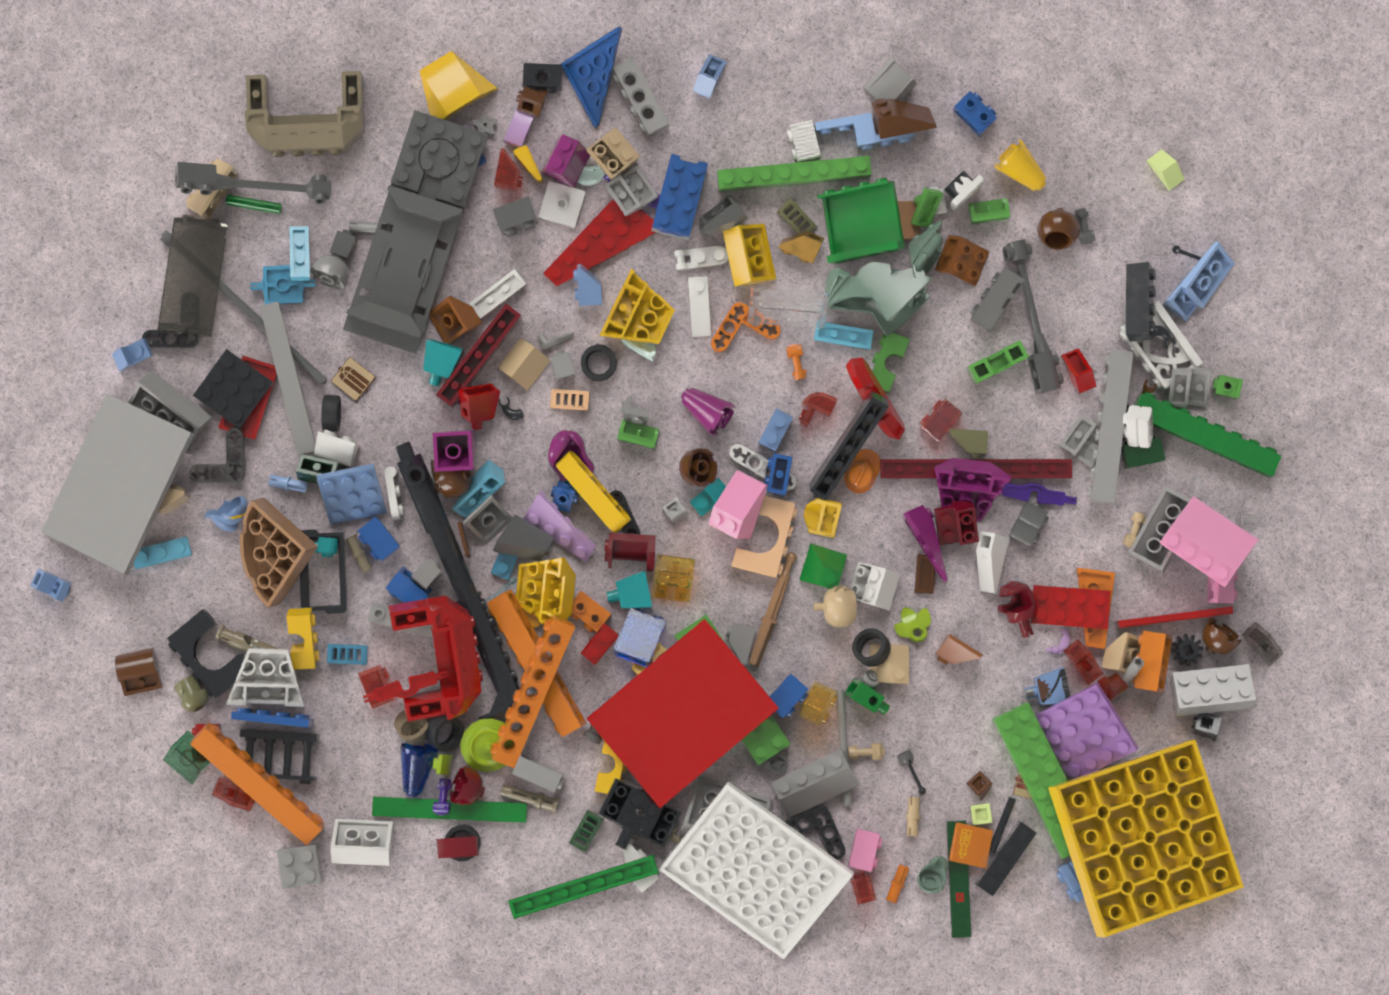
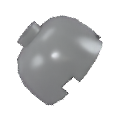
[310,254,349,290]

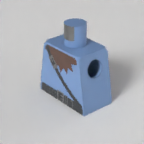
[1024,667,1070,705]

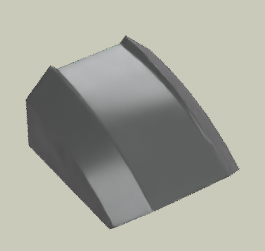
[699,195,748,234]

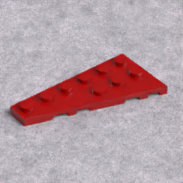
[543,198,656,287]

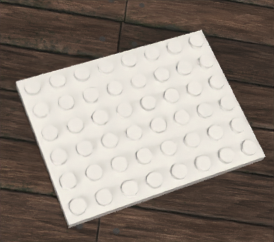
[659,782,854,959]

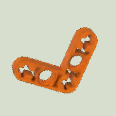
[711,302,781,353]

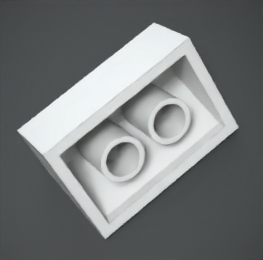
[331,819,393,866]

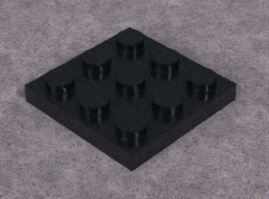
[193,349,274,429]

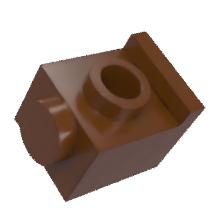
[516,87,547,117]

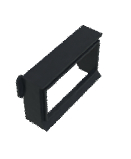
[300,529,348,614]

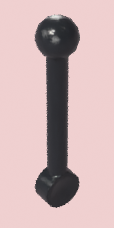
[1172,246,1201,260]

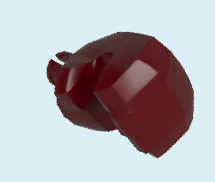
[998,581,1037,638]

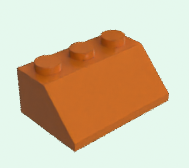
[1132,630,1173,693]

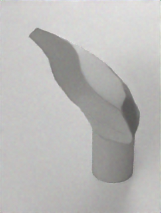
[537,332,574,349]

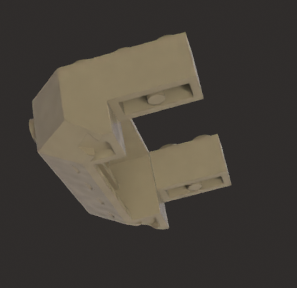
[245,71,365,157]

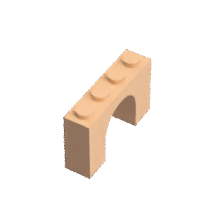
[731,496,798,578]

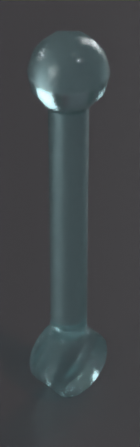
[485,576,517,603]

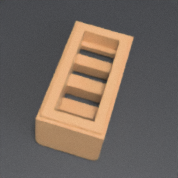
[550,389,590,412]

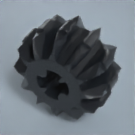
[1170,634,1204,666]

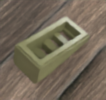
[777,198,817,234]

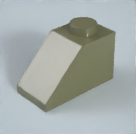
[948,429,988,458]

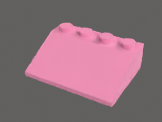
[1160,496,1258,588]

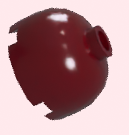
[450,766,485,805]

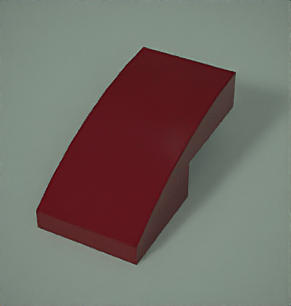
[436,836,479,859]

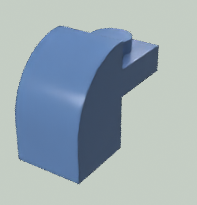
[30,568,71,602]

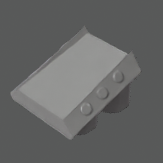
[863,58,917,101]

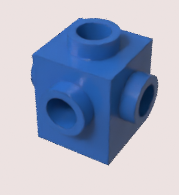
[550,480,579,513]

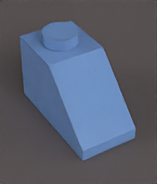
[693,54,727,98]

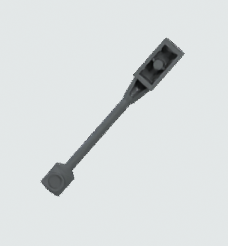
[174,162,331,204]
[1002,240,1064,394]

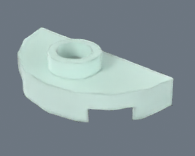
[578,165,606,186]
[621,339,656,362]

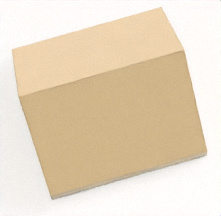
[497,338,551,391]

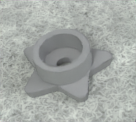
[473,112,497,135]

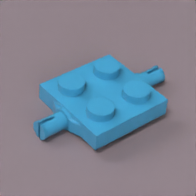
[250,265,316,305]

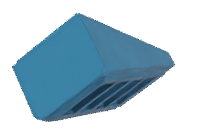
[327,644,368,665]

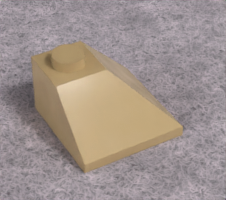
[1101,632,1141,675]
[869,644,909,684]

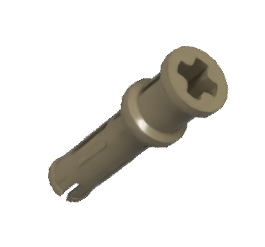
[500,784,560,814]

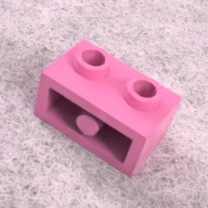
[848,828,883,872]

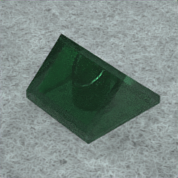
[163,730,211,785]

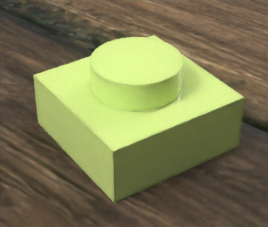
[970,803,992,825]

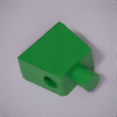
[844,678,890,715]

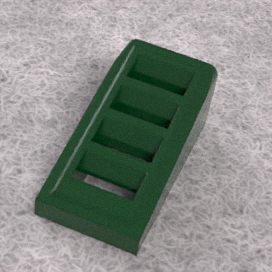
[569,809,604,852]

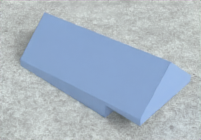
[1162,241,1235,322]

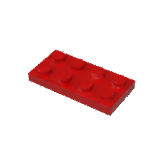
[218,355,277,440]
[1031,585,1111,629]

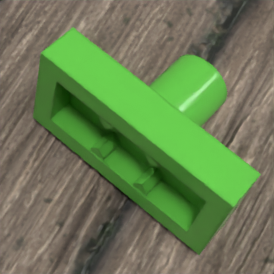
[911,188,943,227]

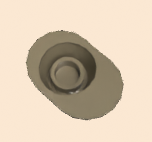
[394,710,428,746]

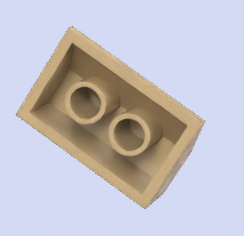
[186,158,239,221]

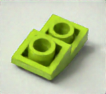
[433,754,453,775]

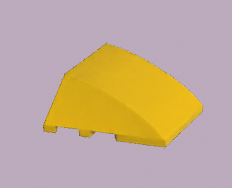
[419,51,498,121]
[599,268,675,344]
[516,557,576,624]

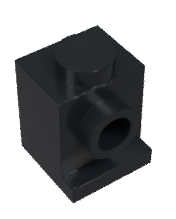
[1191,713,1222,741]

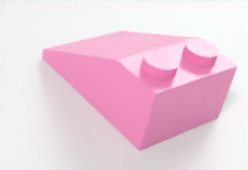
[708,470,768,539]

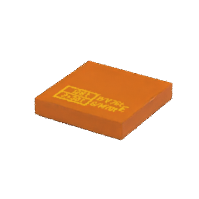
[949,823,993,868]

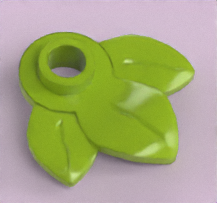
[894,607,931,643]

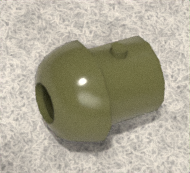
[174,675,208,712]

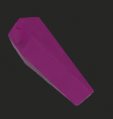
[903,505,948,584]

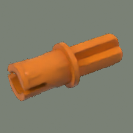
[886,864,909,904]

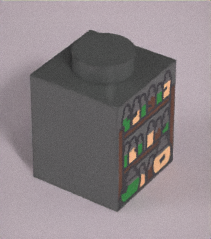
[330,229,357,261]

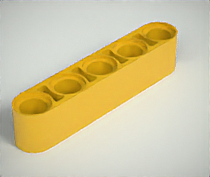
[556,451,631,533]

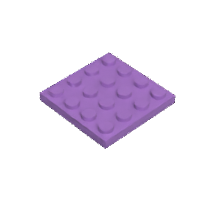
[1035,682,1139,780]

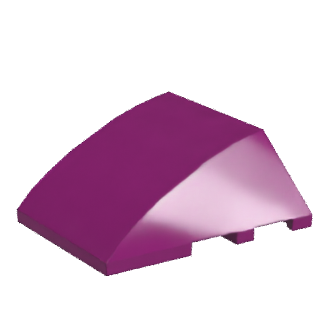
[935,458,1011,522]

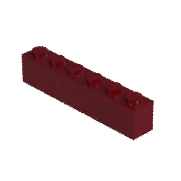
[436,304,522,408]

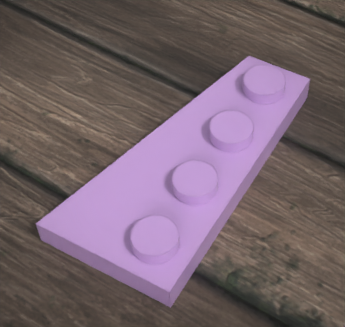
[523,490,597,563]

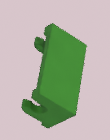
[968,198,1011,224]
[617,420,660,449]

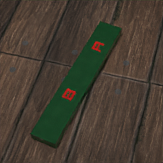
[946,820,971,938]

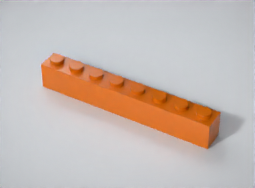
[487,589,587,737]
[190,722,324,845]

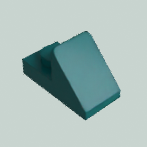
[690,478,726,517]

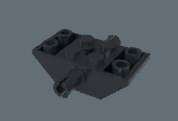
[598,778,681,850]

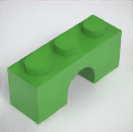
[872,333,910,394]
[967,340,1029,385]

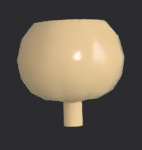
[813,585,857,628]

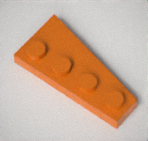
[1077,568,1115,649]

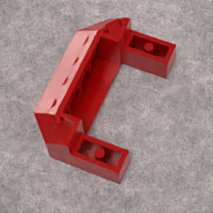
[388,595,483,722]

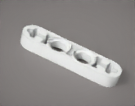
[729,444,796,491]

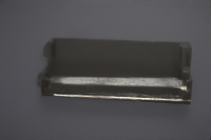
[157,214,228,338]

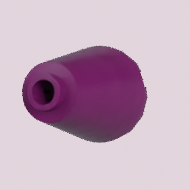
[681,387,736,437]

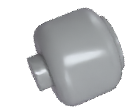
[860,670,880,690]

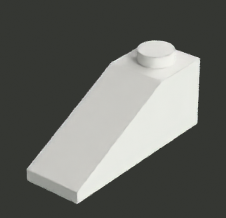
[688,276,711,337]

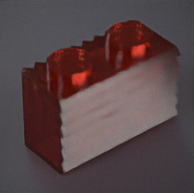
[920,398,963,443]

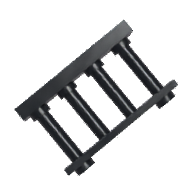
[240,729,320,784]

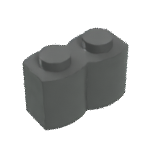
[1009,501,1049,546]

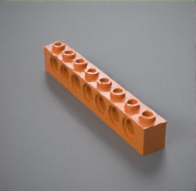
[490,615,575,768]

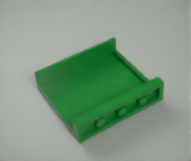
[817,178,905,264]

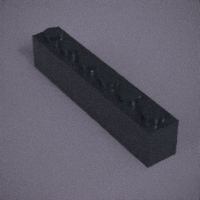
[809,390,889,500]

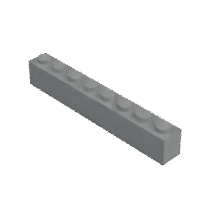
[1088,349,1134,505]

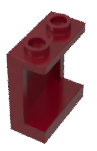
[604,533,656,572]

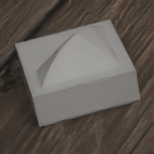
[661,497,688,524]

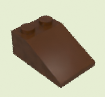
[871,98,937,139]

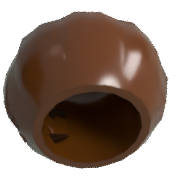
[1037,208,1080,250]

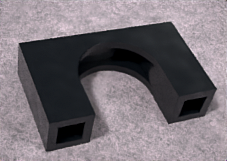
[167,609,245,698]

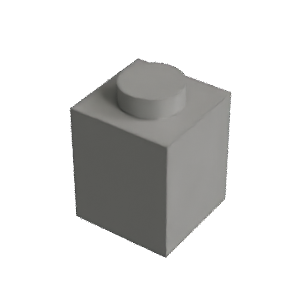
[550,350,576,381]

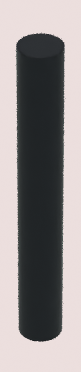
[990,797,1016,853]

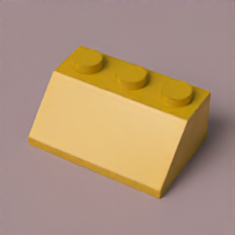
[723,224,777,287]

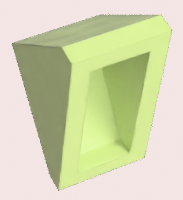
[1147,149,1185,191]

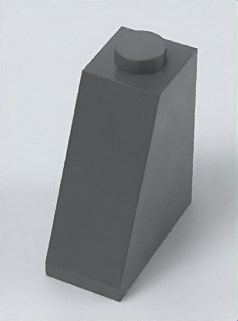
[493,514,554,561]

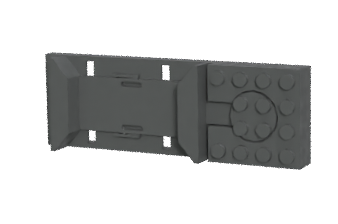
[343,110,488,354]

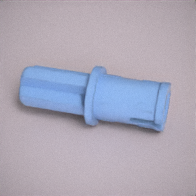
[269,474,308,493]

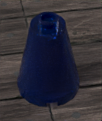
[400,742,439,797]

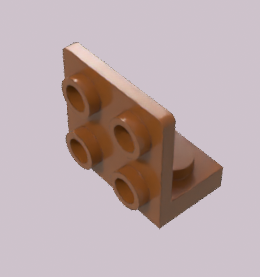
[935,235,989,286]

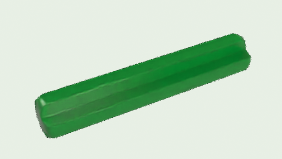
[225,195,282,214]

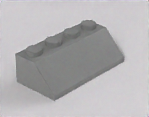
[128,371,212,452]
[1128,486,1191,574]
[771,749,860,818]

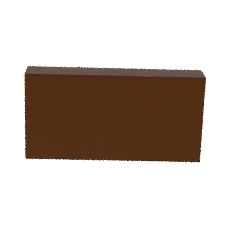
[914,554,935,594]

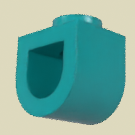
[315,537,338,558]

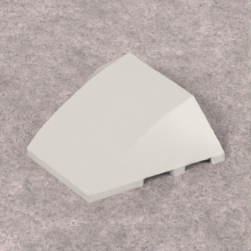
[226,648,304,707]

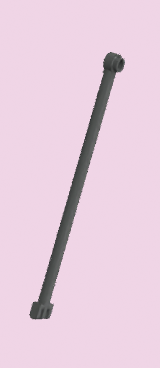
[160,230,327,384]

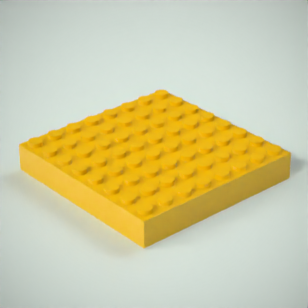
[1048,739,1244,937]

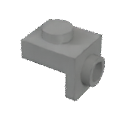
[621,396,650,424]

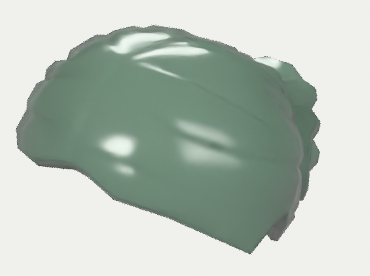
[917,856,949,894]

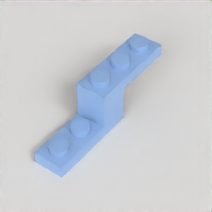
[814,113,914,151]

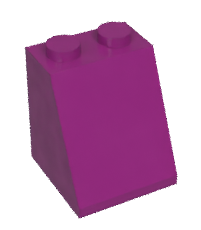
[541,134,590,188]
[432,430,476,472]

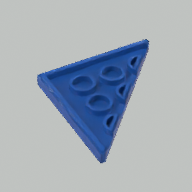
[561,26,622,128]

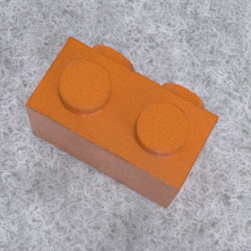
[570,591,612,633]

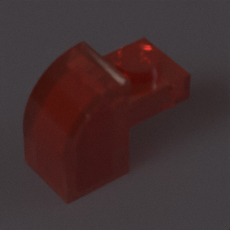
[799,392,838,428]

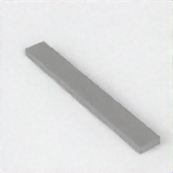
[259,301,316,455]

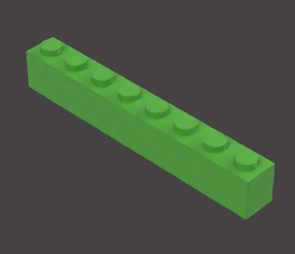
[717,156,872,192]

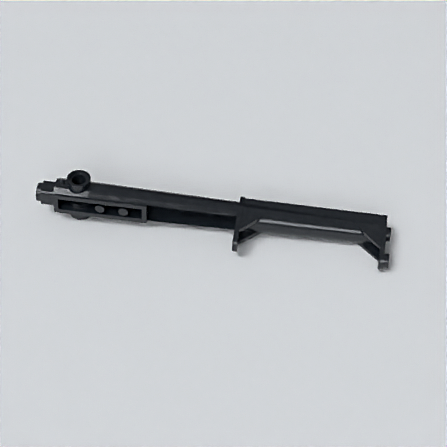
[396,441,520,720]

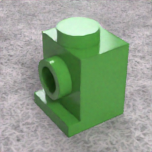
[1212,375,1243,400]

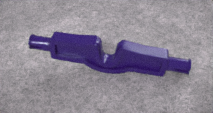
[1002,483,1077,506]

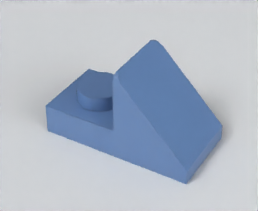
[112,338,153,371]

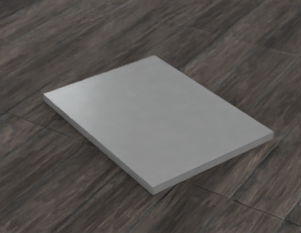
[41,394,194,575]

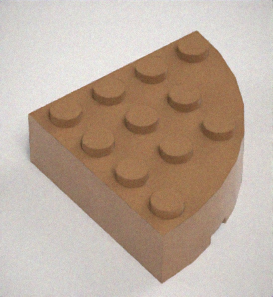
[240,497,318,608]

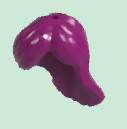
[548,430,595,481]

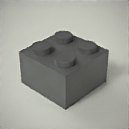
[493,196,538,237]

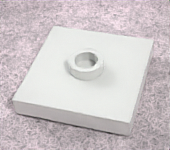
[538,181,586,228]

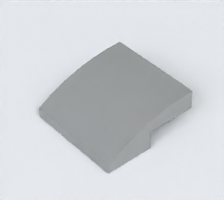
[605,165,659,217]
[1168,368,1211,408]
[1060,414,1100,468]

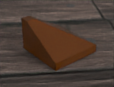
[966,771,993,800]

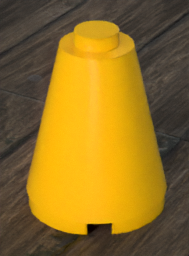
[994,139,1047,191]

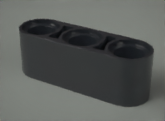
[610,490,641,535]

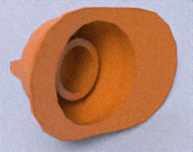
[844,449,880,494]

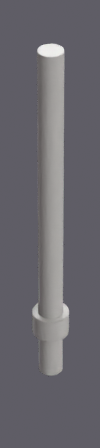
[836,689,853,806]

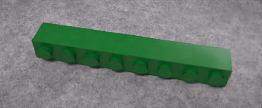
[1134,392,1282,477]

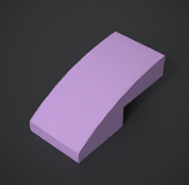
[504,107,535,148]

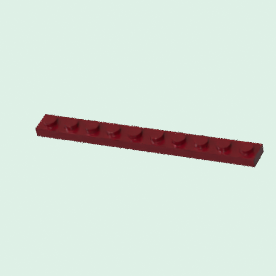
[880,459,1072,479]

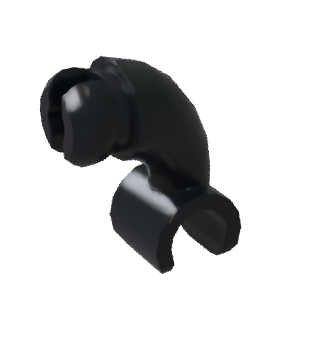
[1153,325,1176,349]
[498,397,524,421]

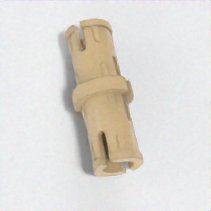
[905,797,921,836]

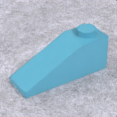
[452,460,505,518]

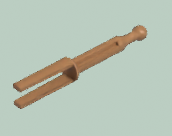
[749,552,797,668]

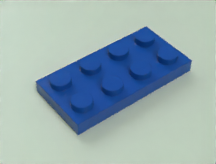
[231,707,314,727]

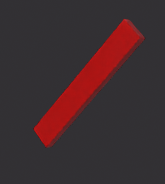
[1116,606,1234,628]

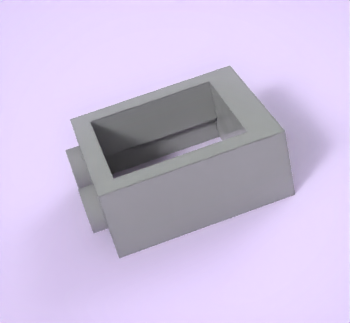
[512,755,565,793]

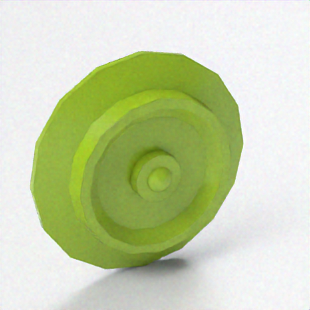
[460,718,513,772]

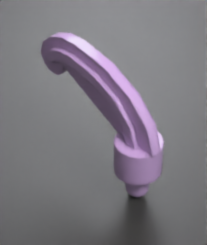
[1046,629,1070,654]

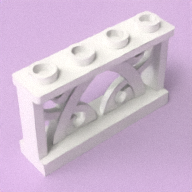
[1119,300,1203,391]

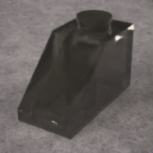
[1242,622,1283,666]

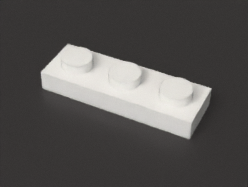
[469,269,526,319]

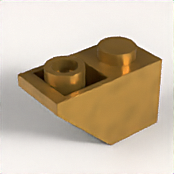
[778,231,824,263]

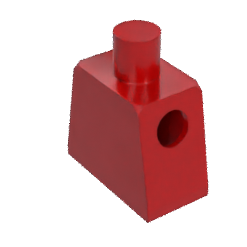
[459,383,500,430]

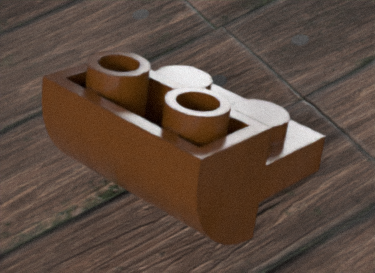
[115,647,163,696]

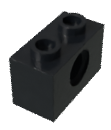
[523,63,563,94]

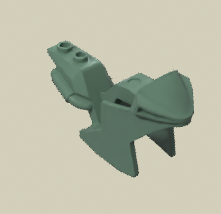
[825,221,943,336]

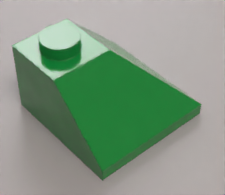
[799,543,847,589]

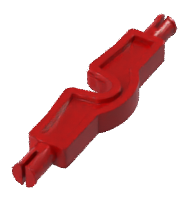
[363,669,449,703]

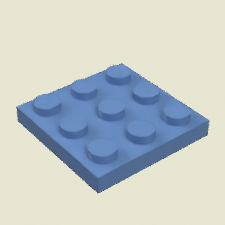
[317,463,387,525]

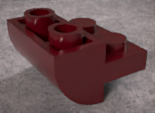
[934,501,979,546]

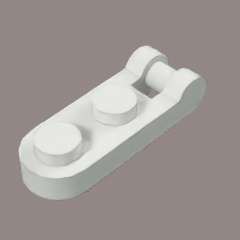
[674,246,728,271]
[385,466,404,521]

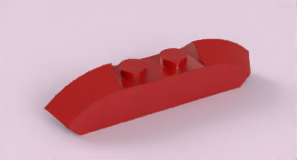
[846,357,906,440]

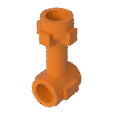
[786,343,807,381]

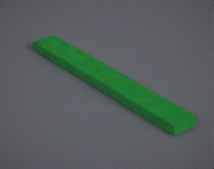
[372,796,527,823]
[508,854,660,919]

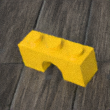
[286,608,320,670]
[595,741,627,794]

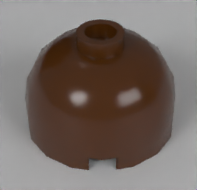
[679,448,718,487]
[435,470,472,498]
[1202,618,1242,655]

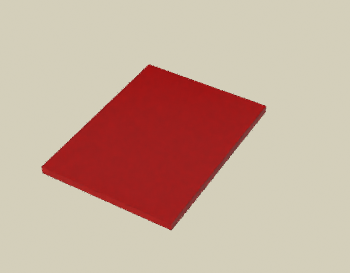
[586,619,779,808]

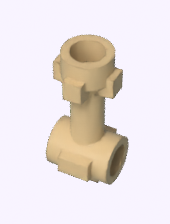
[1123,512,1146,548]
[848,743,885,760]

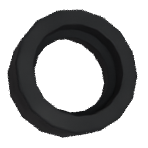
[581,344,617,382]
[321,395,341,432]
[852,628,891,667]
[426,715,464,752]
[445,824,481,862]

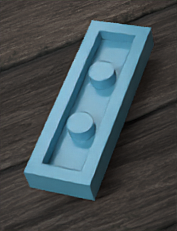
[289,226,310,281]
[814,321,874,350]
[134,537,192,569]

